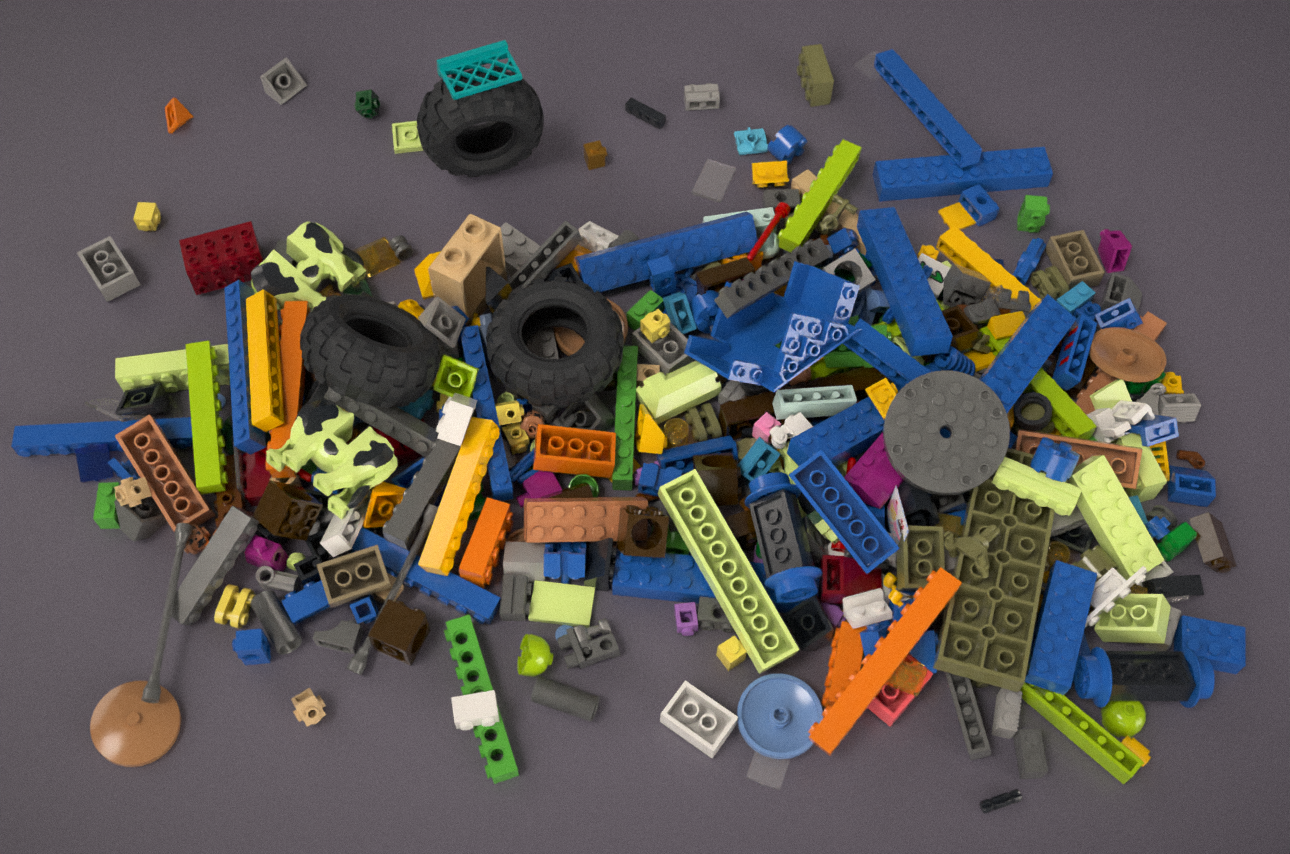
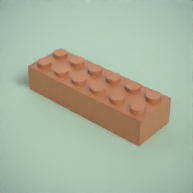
[115,414,215,532]
[1016,429,1143,489]
[524,497,648,543]

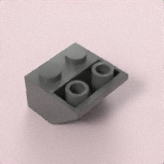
[943,263,991,307]
[1100,272,1142,312]

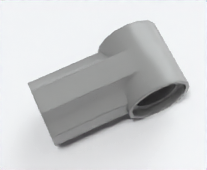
[255,566,299,593]

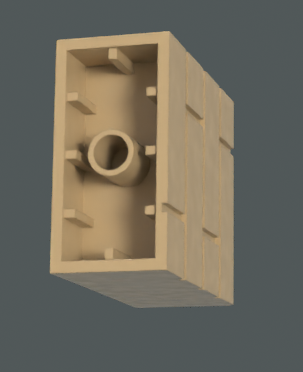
[428,214,507,327]

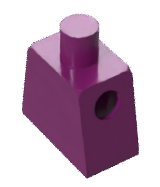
[1098,229,1132,273]
[516,470,562,508]
[244,535,289,572]

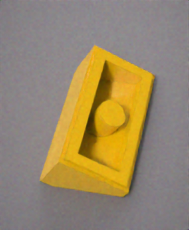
[987,311,1025,340]

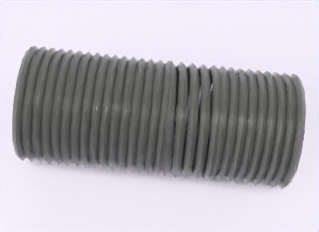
[250,590,302,655]
[531,676,600,722]

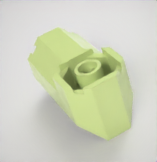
[636,360,721,424]

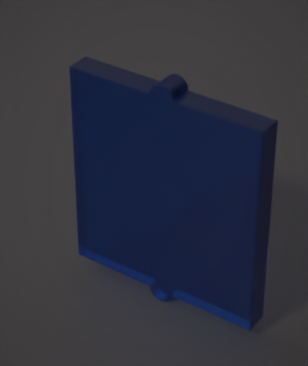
[75,443,114,482]

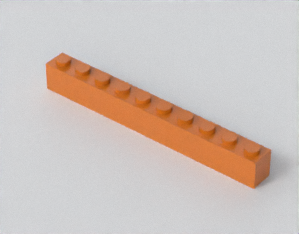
[266,301,311,478]
[808,567,962,756]

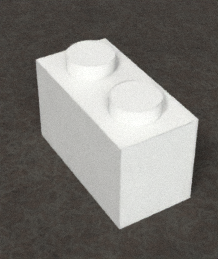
[451,690,500,730]

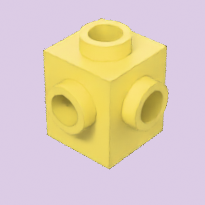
[640,309,670,343]

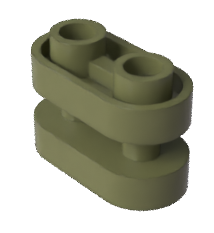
[1030,266,1069,300]
[685,403,722,442]

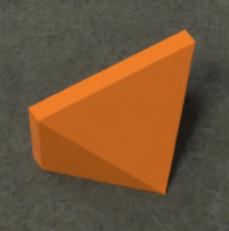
[165,97,194,134]

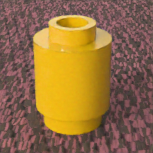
[1121,735,1151,767]

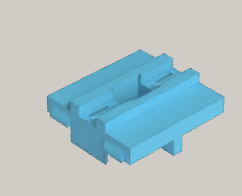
[734,127,768,155]

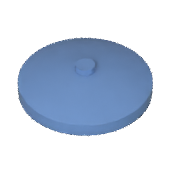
[737,674,823,759]

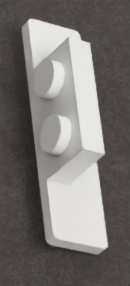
[1085,566,1147,628]

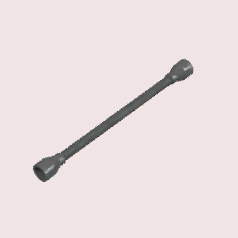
[346,504,438,675]
[141,523,193,703]

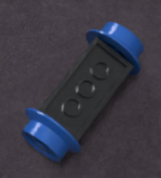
[745,472,822,603]
[1073,647,1215,708]

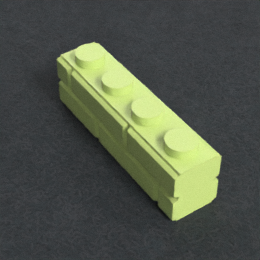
[992,457,1082,516]

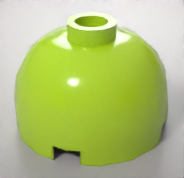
[517,634,553,677]
[1101,701,1146,737]

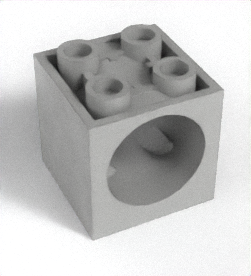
[823,249,875,295]

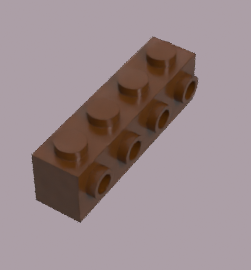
[214,454,246,528]

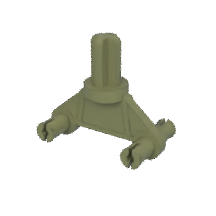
[815,194,858,237]
[944,524,1000,578]

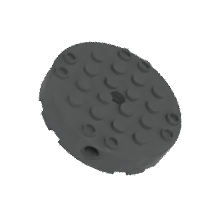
[883,371,1010,495]

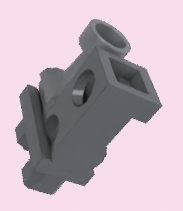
[557,618,620,669]

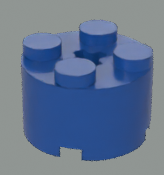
[767,125,808,166]
[689,290,720,333]
[1030,437,1080,482]

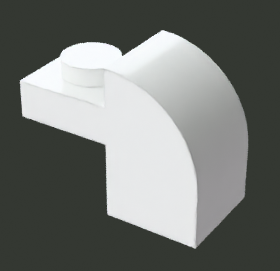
[1087,408,1131,443]

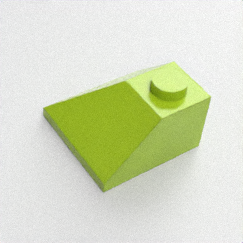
[433,354,479,398]

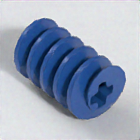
[934,346,975,376]

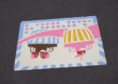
[886,485,909,545]

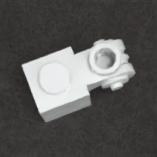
[769,412,813,449]

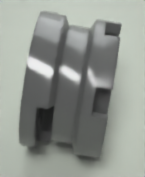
[1146,505,1177,531]

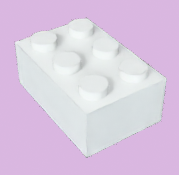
[436,393,478,446]
[660,680,738,759]

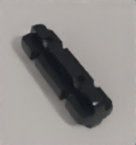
[979,789,1022,813]

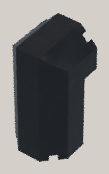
[888,480,940,526]

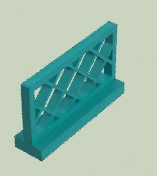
[437,40,523,100]

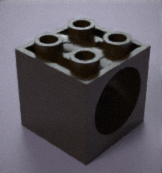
[693,452,741,506]
[253,480,323,541]
[617,505,669,558]
[368,599,431,666]

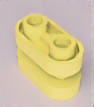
[214,584,256,629]

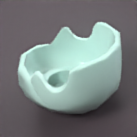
[760,233,780,259]

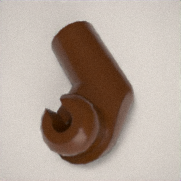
[1176,450,1205,469]

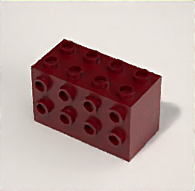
[179,221,264,295]

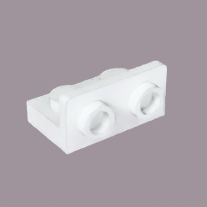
[579,221,619,252]
[1111,400,1155,425]
[843,588,893,629]

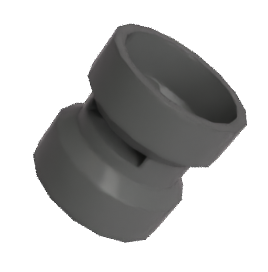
[389,235,413,261]

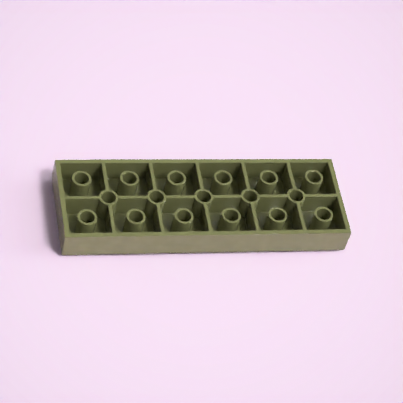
[933,448,1055,692]

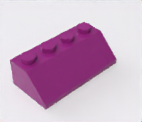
[844,432,904,509]

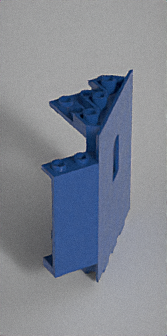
[684,261,861,392]

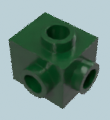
[354,89,380,118]

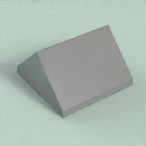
[260,57,307,105]
[418,296,466,348]
[503,542,546,583]

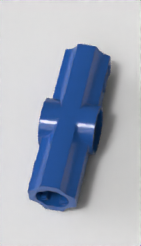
[1012,238,1046,286]

